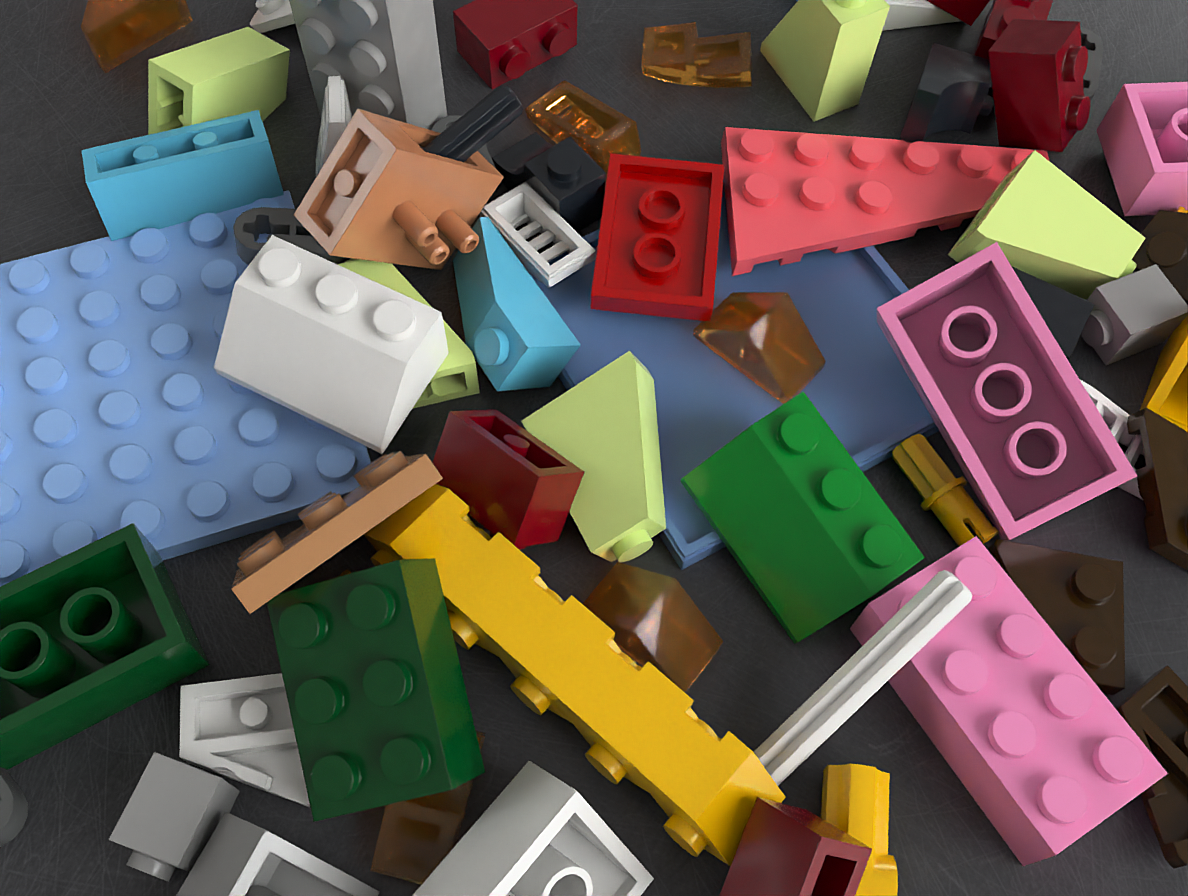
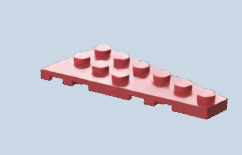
[721,127,1050,276]

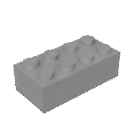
[289,0,447,130]

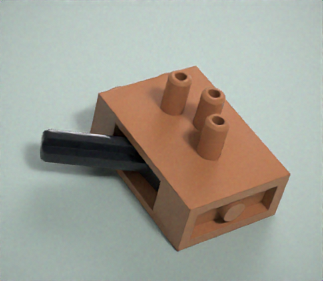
[294,86,524,270]

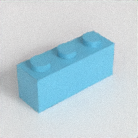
[81,110,284,241]

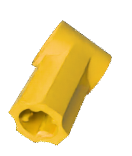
[821,763,898,896]

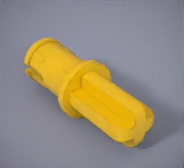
[892,434,999,547]

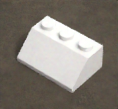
[214,235,449,454]
[412,761,654,896]

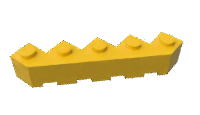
[363,484,786,866]

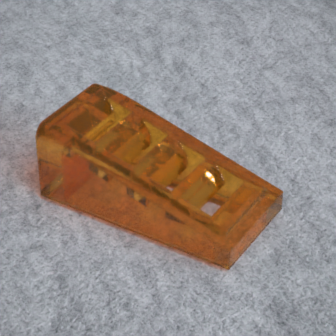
[525,80,641,182]

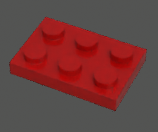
[590,153,724,322]

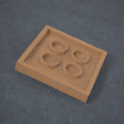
[231,451,443,614]

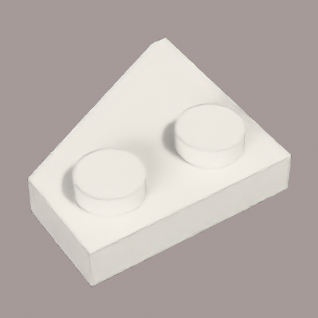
[179,673,310,807]

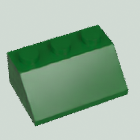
[680,391,925,644]

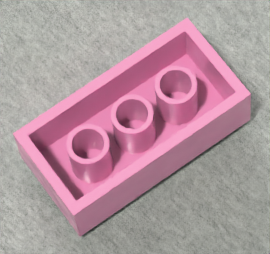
[1096,82,1188,216]
[877,242,1137,540]
[850,536,1168,866]

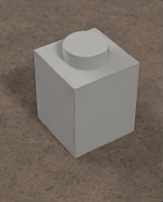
[1081,264,1188,365]
[109,752,240,882]

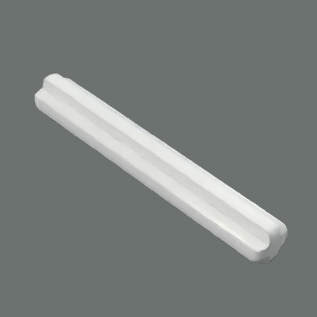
[754,570,972,786]

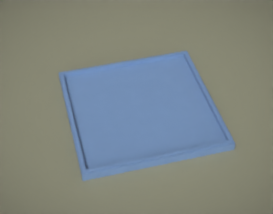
[529,178,939,570]

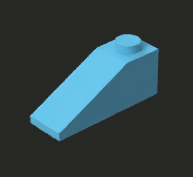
[453,217,581,391]

